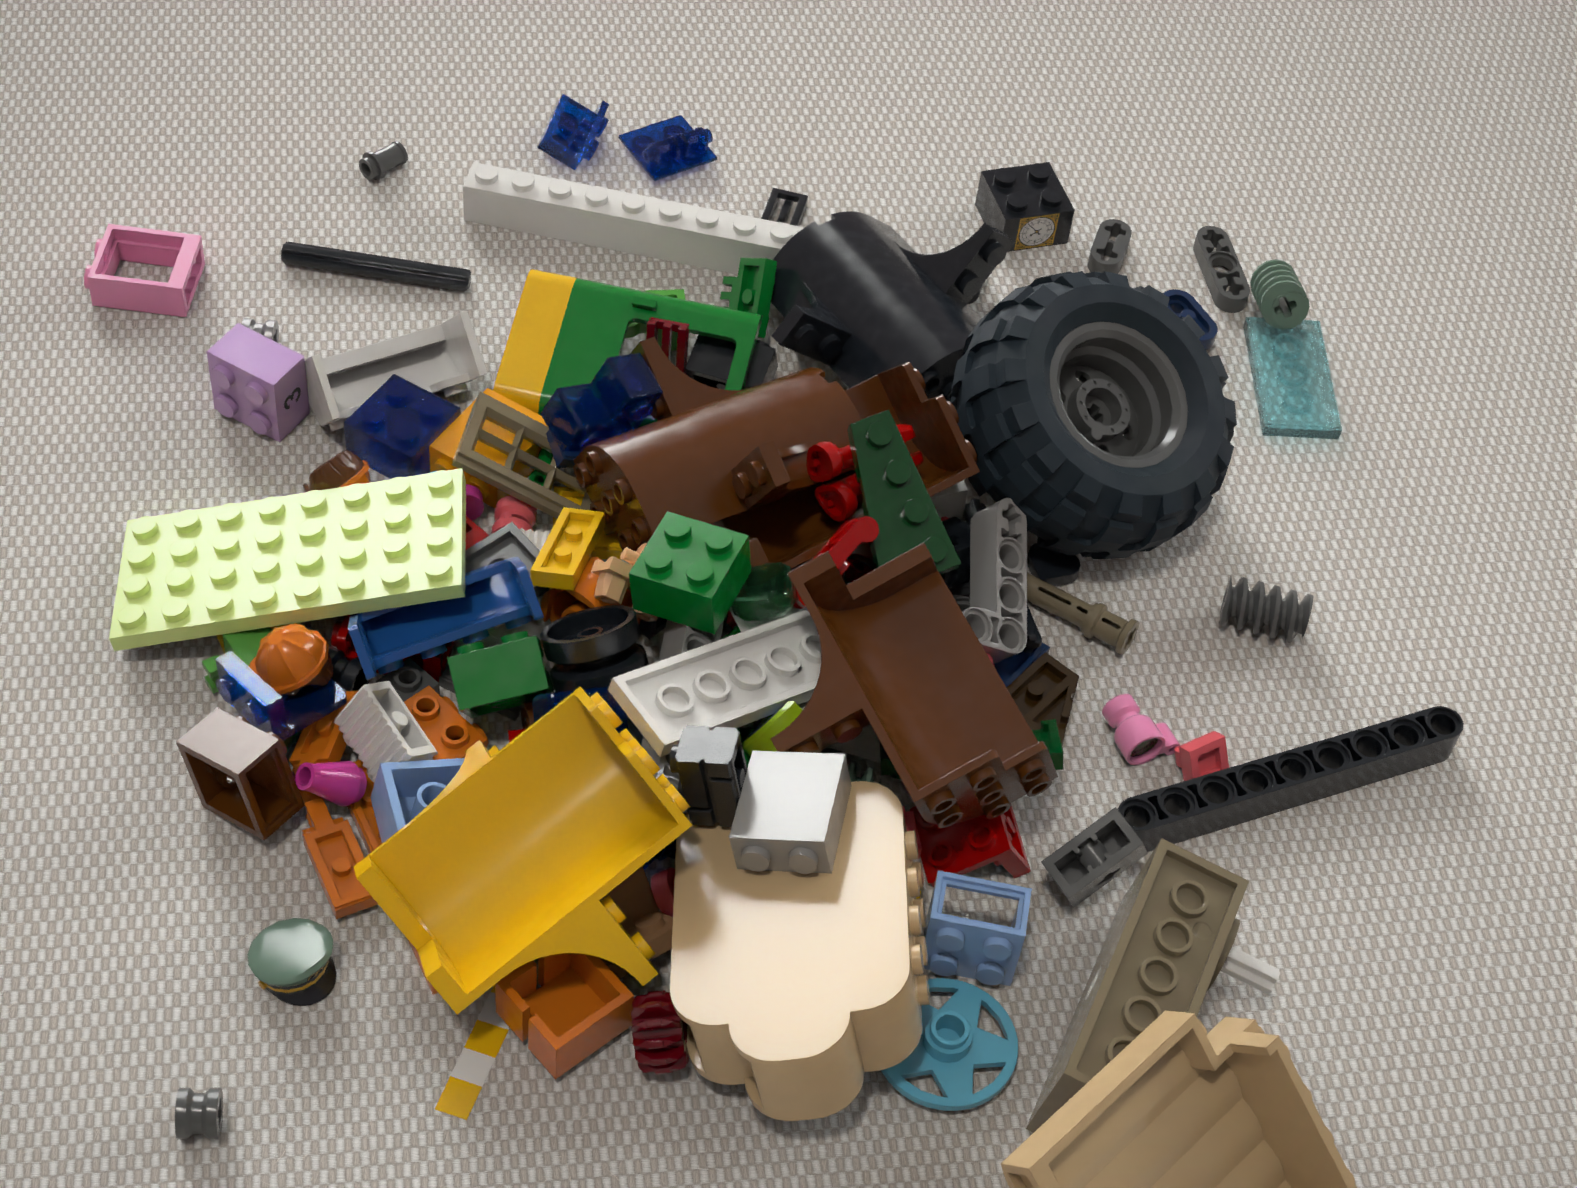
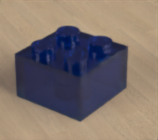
[344,374,461,479]

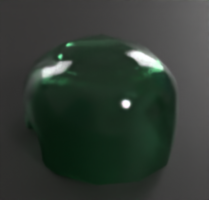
[731,562,796,625]

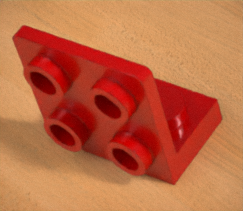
[909,803,1031,887]

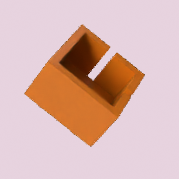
[495,953,634,1080]

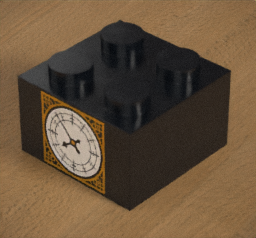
[975,162,1075,252]

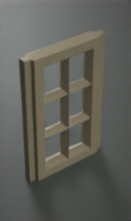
[452,392,592,519]

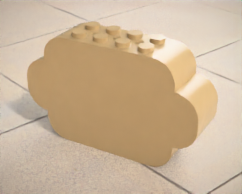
[670,781,930,1121]

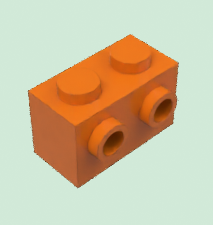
[404,685,489,760]

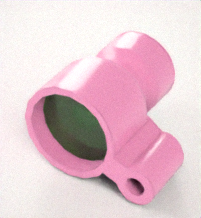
[1102,694,1180,765]

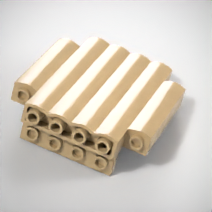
[1001,1010,1357,1188]

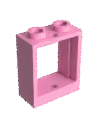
[84,224,205,317]

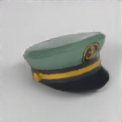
[247,918,337,1006]

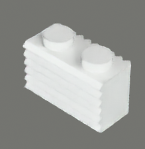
[334,681,438,783]

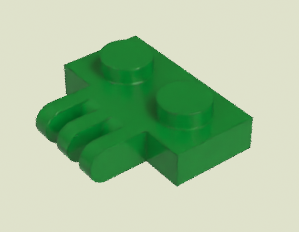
[720,258,777,338]

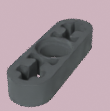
[1193,226,1250,313]

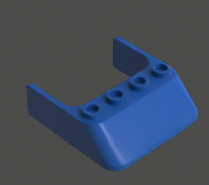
[348,556,544,680]

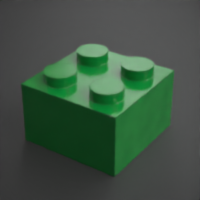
[629,511,751,634]
[447,631,557,718]

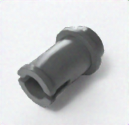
[359,141,408,180]

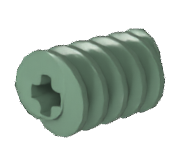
[1250,259,1310,330]

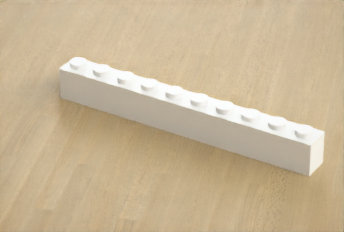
[463,162,804,275]

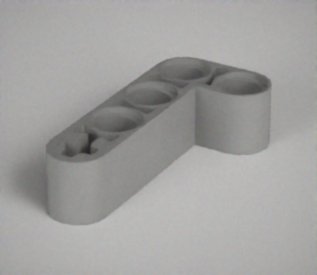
[962,498,1027,664]

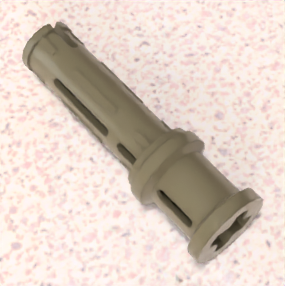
[1027,572,1139,655]

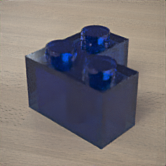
[540,353,663,452]

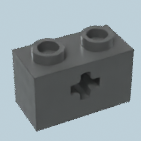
[1041,807,1148,907]

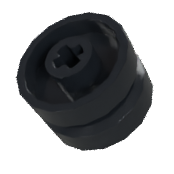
[540,605,649,700]

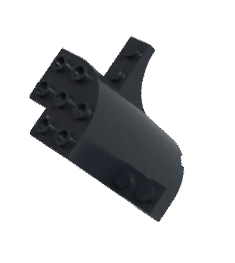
[771,211,1015,410]

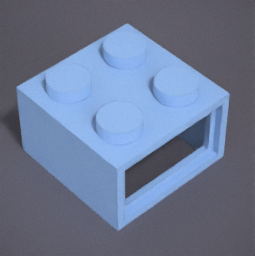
[923,870,1032,986]

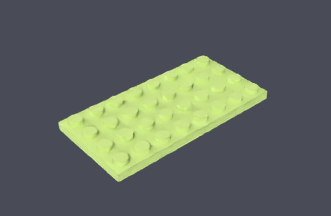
[109,468,466,651]

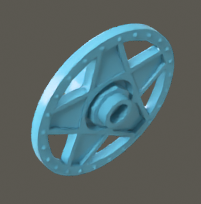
[881,978,1018,1111]

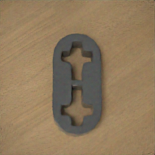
[1087,219,1132,274]

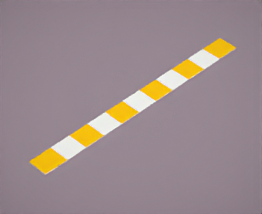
[435,959,538,1120]

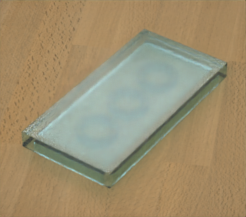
[1243,317,1342,440]

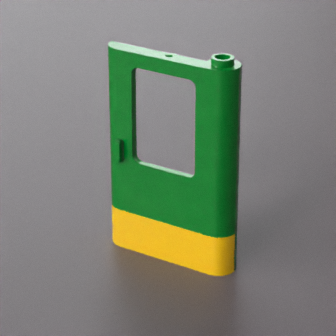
[493,269,763,433]

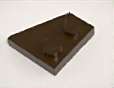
[1006,652,1079,745]

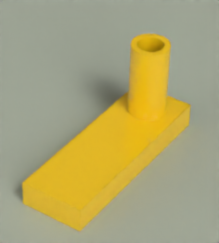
[530,507,605,591]

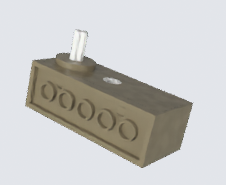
[1026,838,1280,1133]

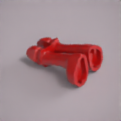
[806,424,924,522]

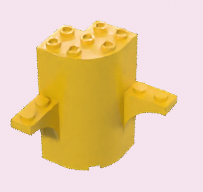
[353,687,692,1015]

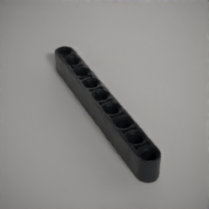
[1118,706,1464,852]

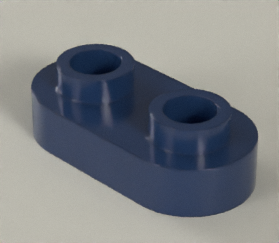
[1163,289,1218,350]

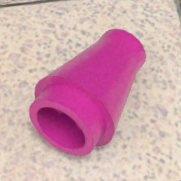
[295,761,367,807]

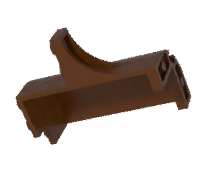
[573,337,862,552]
[712,362,980,586]
[771,542,1058,828]

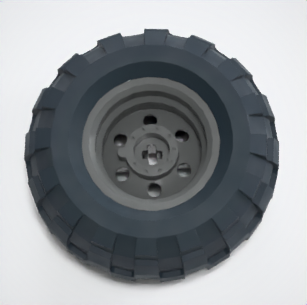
[951,271,1237,559]

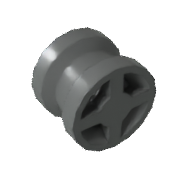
[175,1088,223,1140]

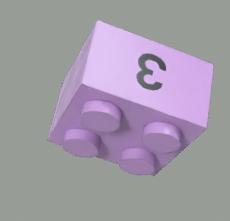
[207,323,310,442]

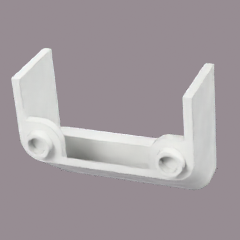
[305,311,488,432]

